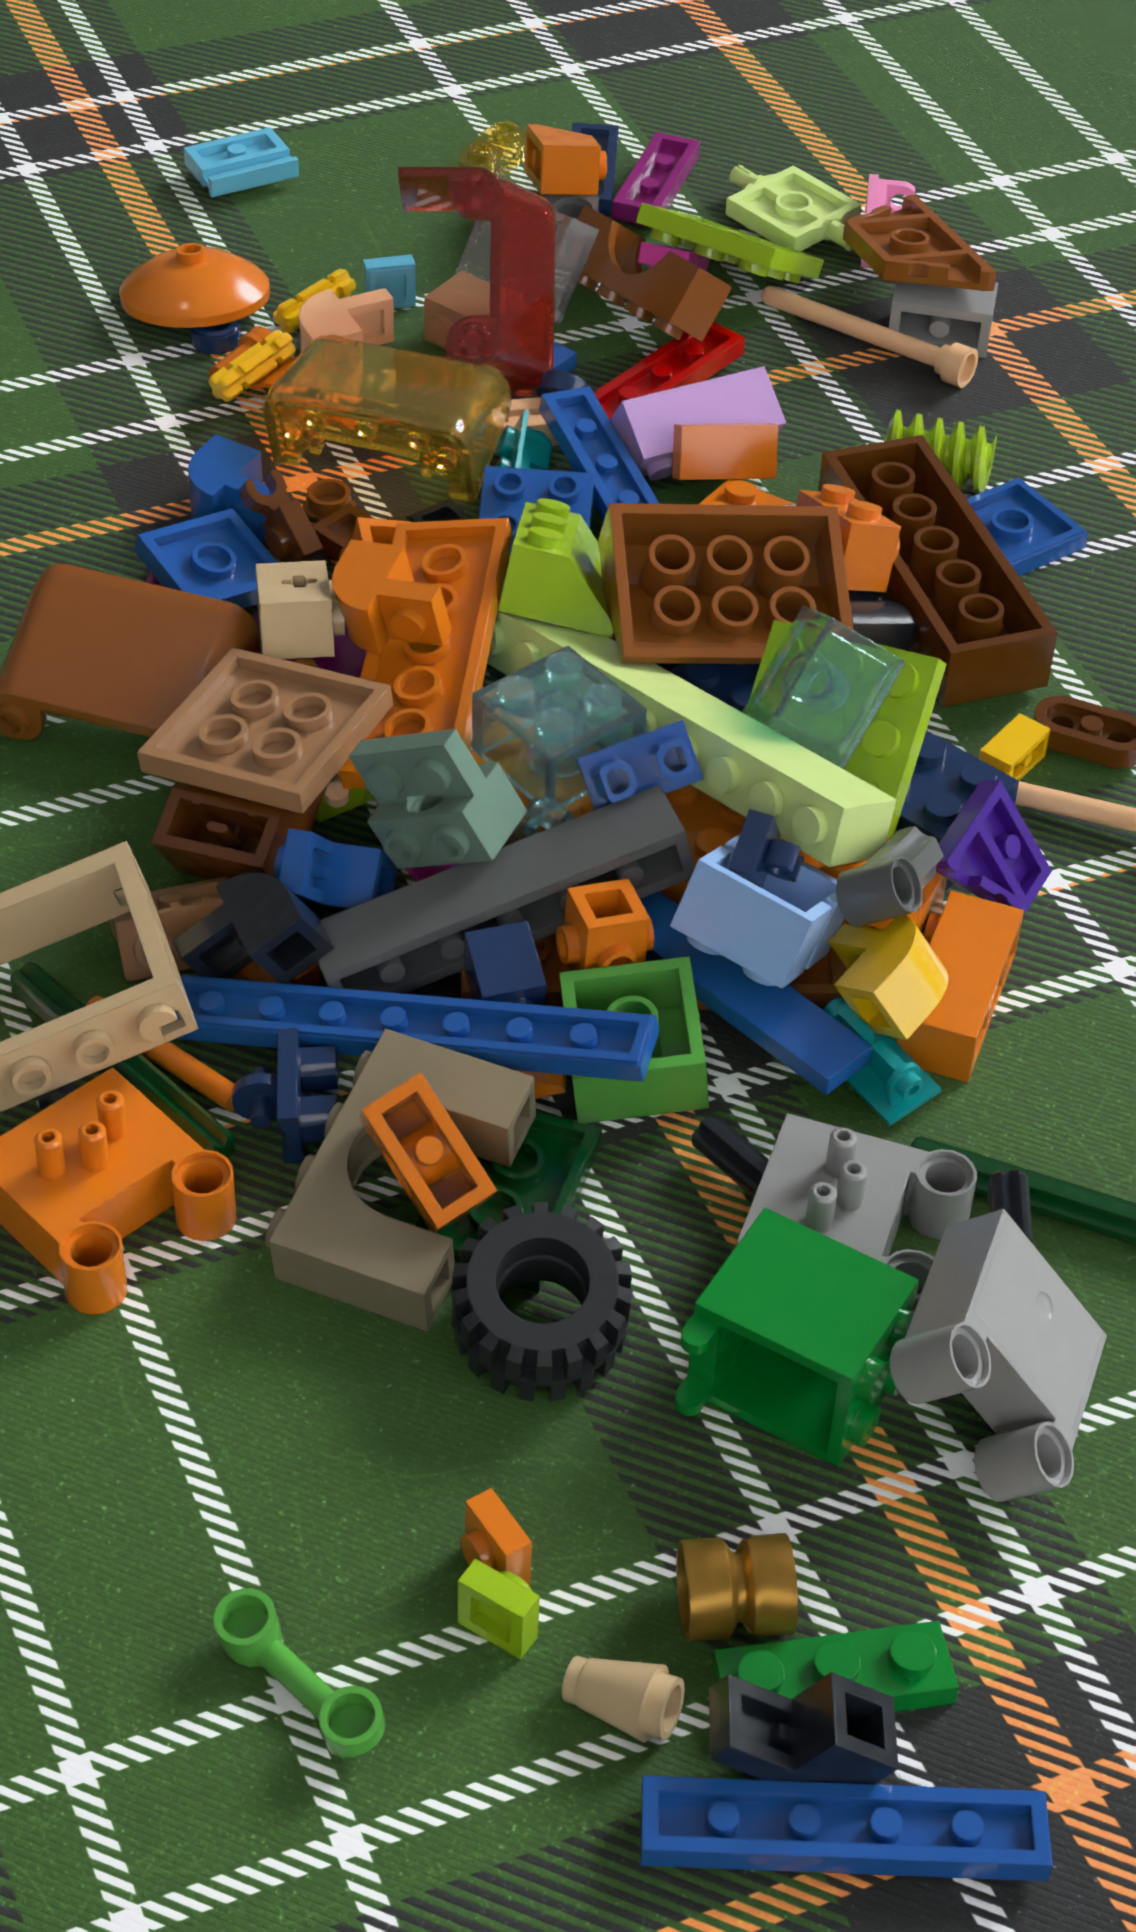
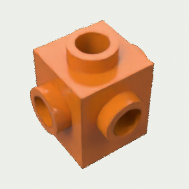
[556,878,654,971]

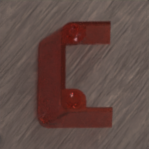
[394,167,556,396]

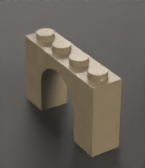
[265,1028,536,1332]

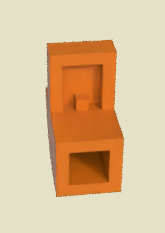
[332,539,452,655]

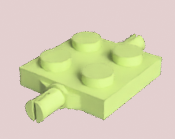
[725,165,862,251]

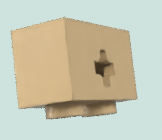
[256,560,345,659]

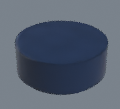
[190,320,241,354]
[536,370,589,397]

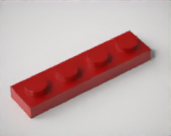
[594,322,745,419]

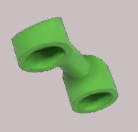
[213,1588,386,1758]

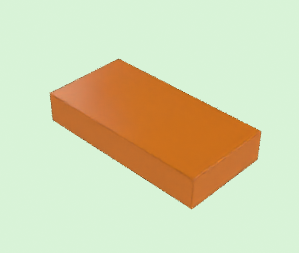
[672,423,778,480]

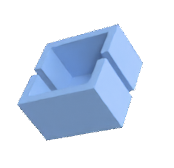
[670,834,844,989]

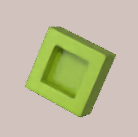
[457,1559,540,1660]

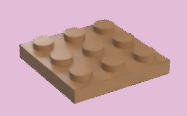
[137,647,393,814]

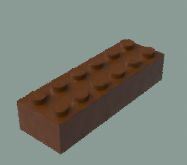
[818,435,1058,707]

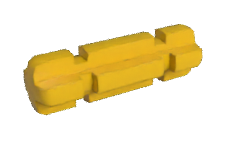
[273,269,356,333]
[208,330,296,402]

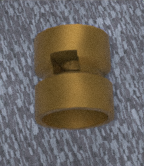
[676,1533,798,1642]

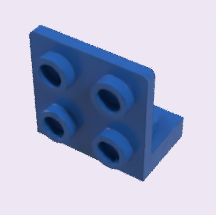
[479,466,594,560]

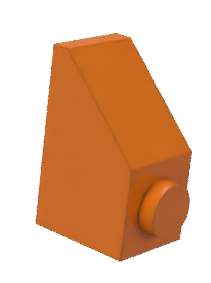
[524,124,607,195]

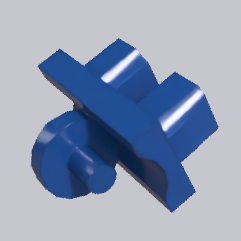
[575,720,704,811]

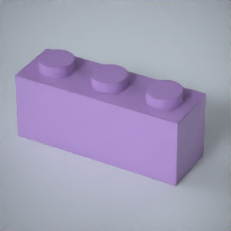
[610,366,786,481]

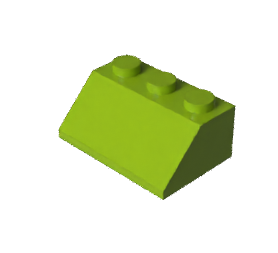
[498,498,614,638]

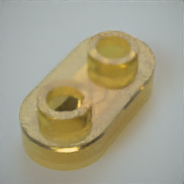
[459,121,526,187]

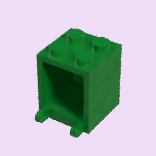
[674,1207,919,1467]

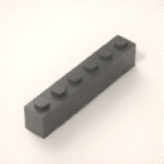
[318,785,695,994]

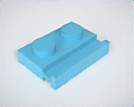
[184,127,299,197]

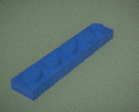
[640,1775,1053,1882]

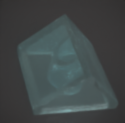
[742,606,905,769]

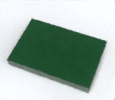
[416,1111,602,1293]

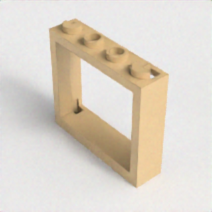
[0,841,199,1112]

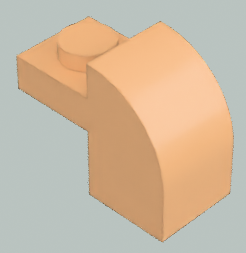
[299,288,394,383]

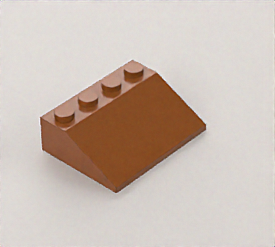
[598,503,855,664]

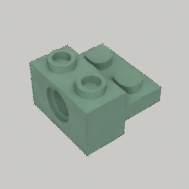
[348,729,527,869]

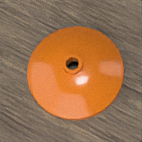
[119,243,270,328]

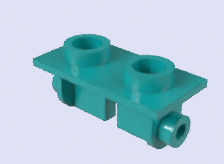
[495,409,552,470]
[824,998,942,1127]

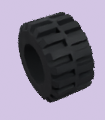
[452,1202,633,1402]

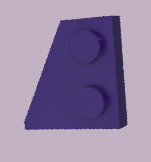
[936,780,1052,913]

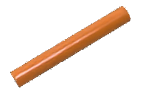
[86,996,235,1112]

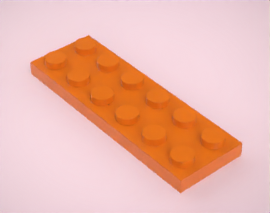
[338,518,513,789]

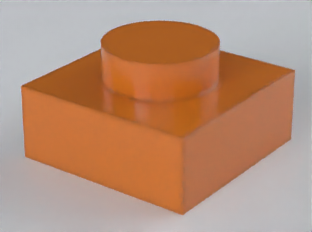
[460,1488,532,1585]

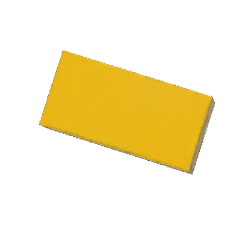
[979,713,1050,781]

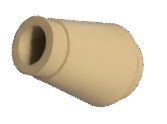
[562,1655,685,1743]

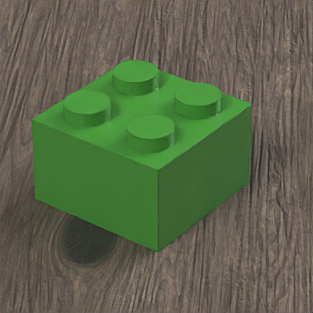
[559,956,709,1124]

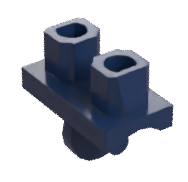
[232,1028,339,1163]

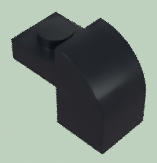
[173,872,334,984]
[709,1672,899,1784]

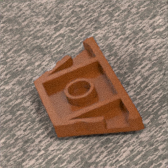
[843,195,997,291]

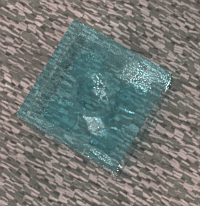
[472,646,647,815]

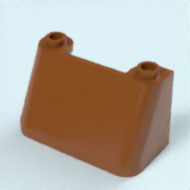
[0,563,259,740]

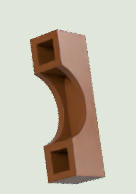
[556,205,732,341]

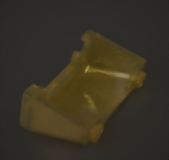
[263,335,512,503]

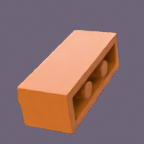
[896,890,1024,1083]

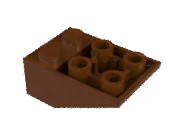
[151,781,328,879]

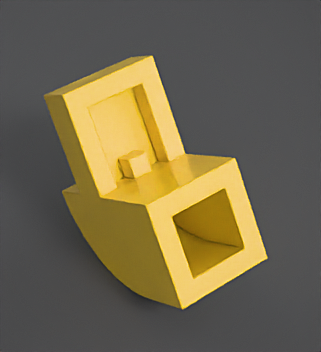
[828,915,948,1040]

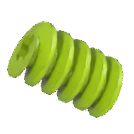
[885,409,997,494]

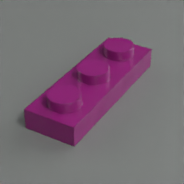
[611,132,701,227]

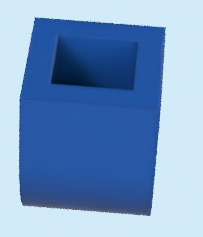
[188,434,270,544]
[274,828,398,913]

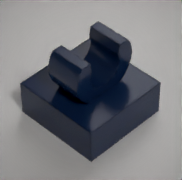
[728,809,804,889]

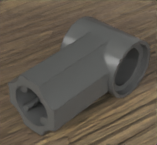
[836,826,944,927]

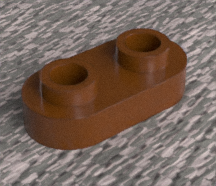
[1033,696,1136,769]

